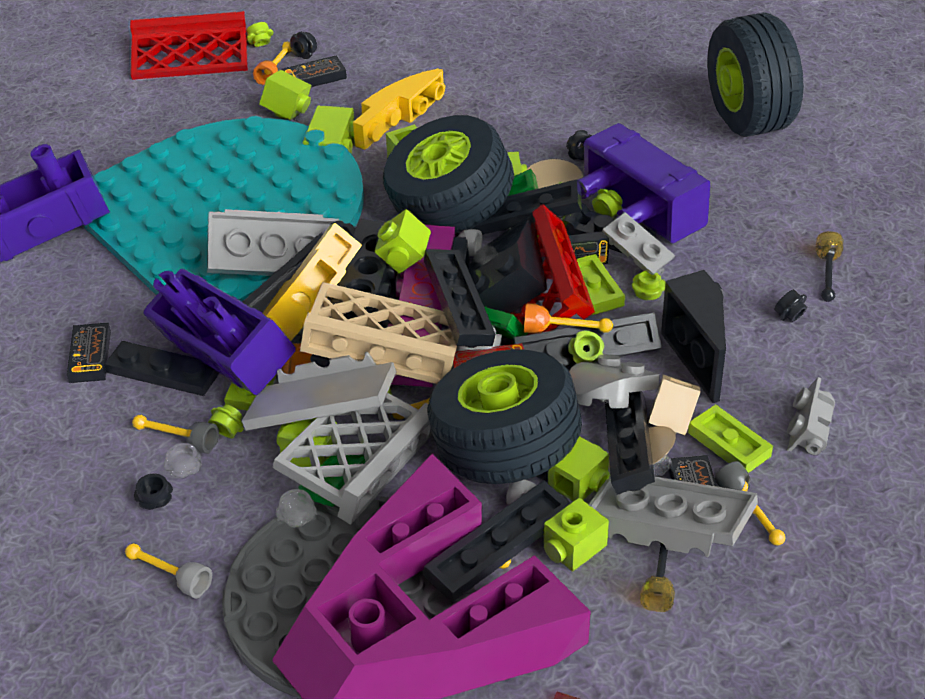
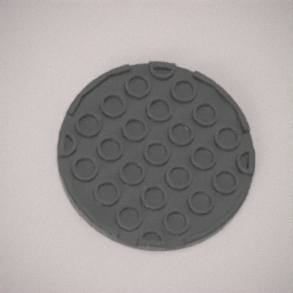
[222,496,475,699]

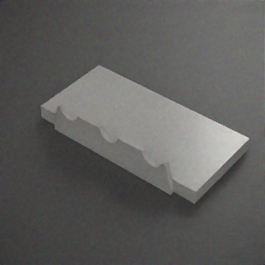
[207,209,339,276]
[242,351,396,431]
[589,477,758,557]

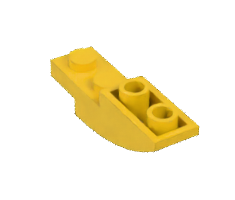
[353,68,445,150]
[263,223,362,341]

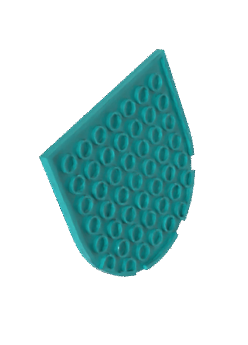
[82,116,364,302]

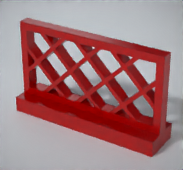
[130,11,248,80]
[510,204,595,344]

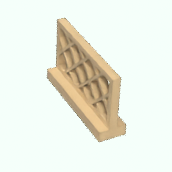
[300,282,457,384]

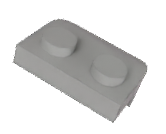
[569,355,660,408]

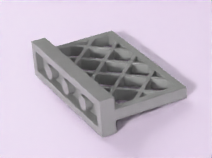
[272,393,432,524]

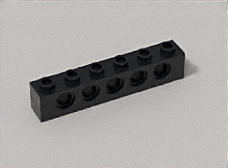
[310,219,397,367]

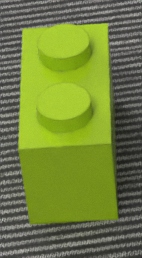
[303,105,354,154]

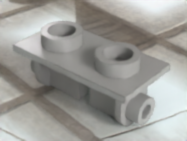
[602,212,675,275]
[787,377,835,455]

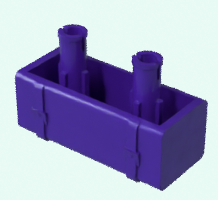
[578,123,710,243]
[0,144,110,262]
[143,269,296,395]

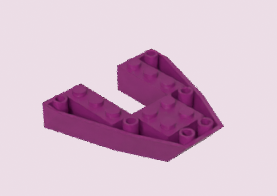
[272,454,591,699]

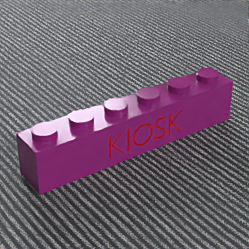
[388,225,455,387]

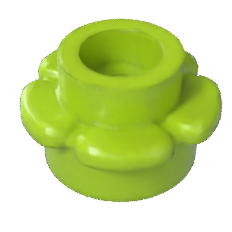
[246,22,274,47]
[592,189,622,217]
[632,270,665,300]
[568,331,604,364]
[208,405,244,439]

